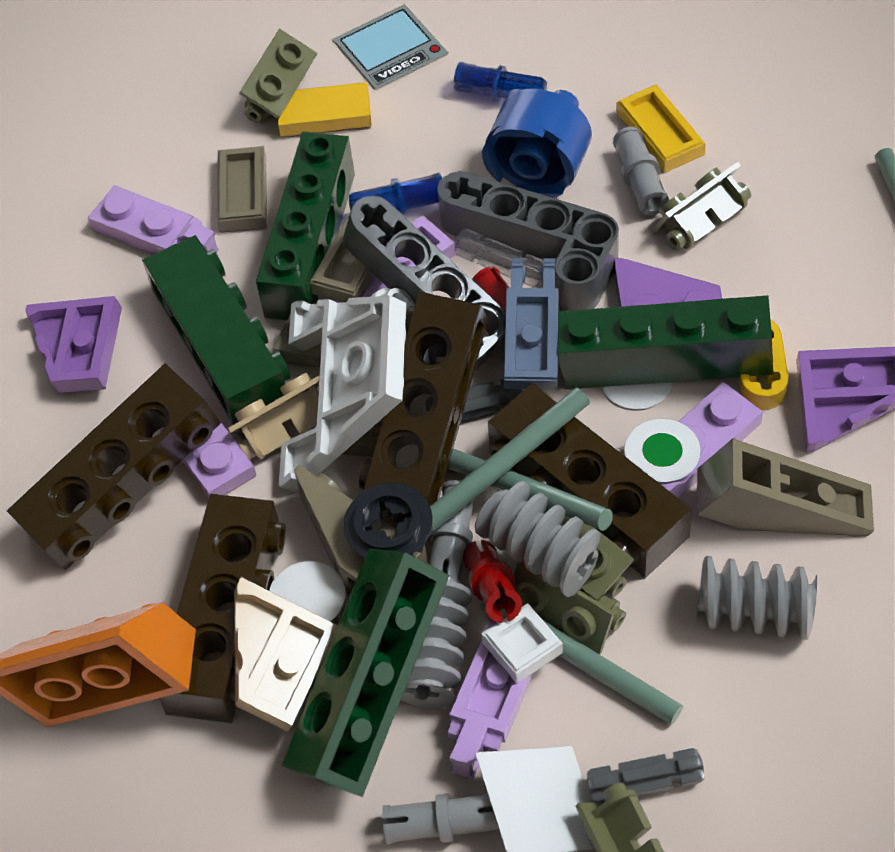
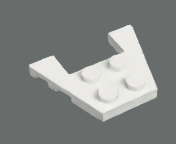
[279,296,406,493]

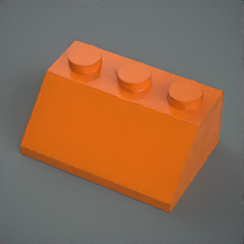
[0,602,196,727]

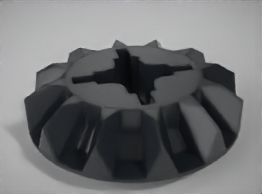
[344,483,433,559]

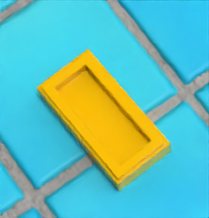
[278,82,372,136]
[616,84,706,173]

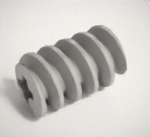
[475,481,601,597]
[697,556,817,640]
[401,581,472,709]

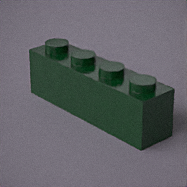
[142,235,291,425]
[558,295,774,389]

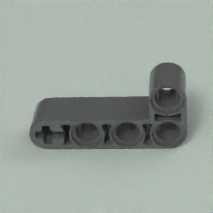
[437,171,619,311]
[343,196,506,372]

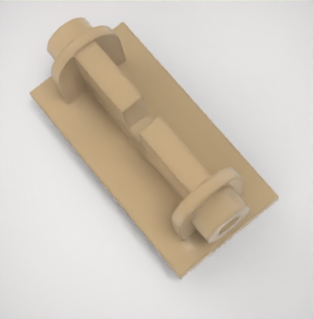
[228,373,320,460]

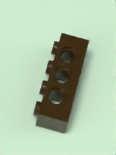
[359,291,489,506]
[6,363,221,571]
[488,383,692,578]
[159,493,286,724]

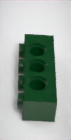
[256,132,355,321]
[281,548,450,797]

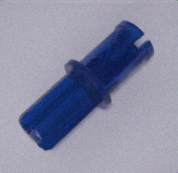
[454,62,547,102]
[349,172,442,216]

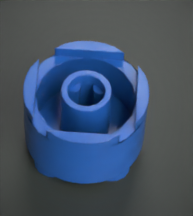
[482,89,592,198]

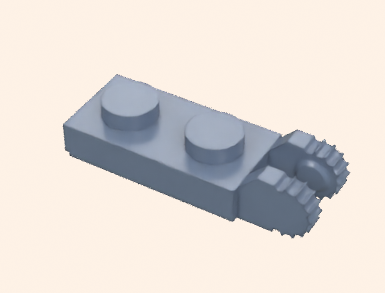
[504,258,559,390]

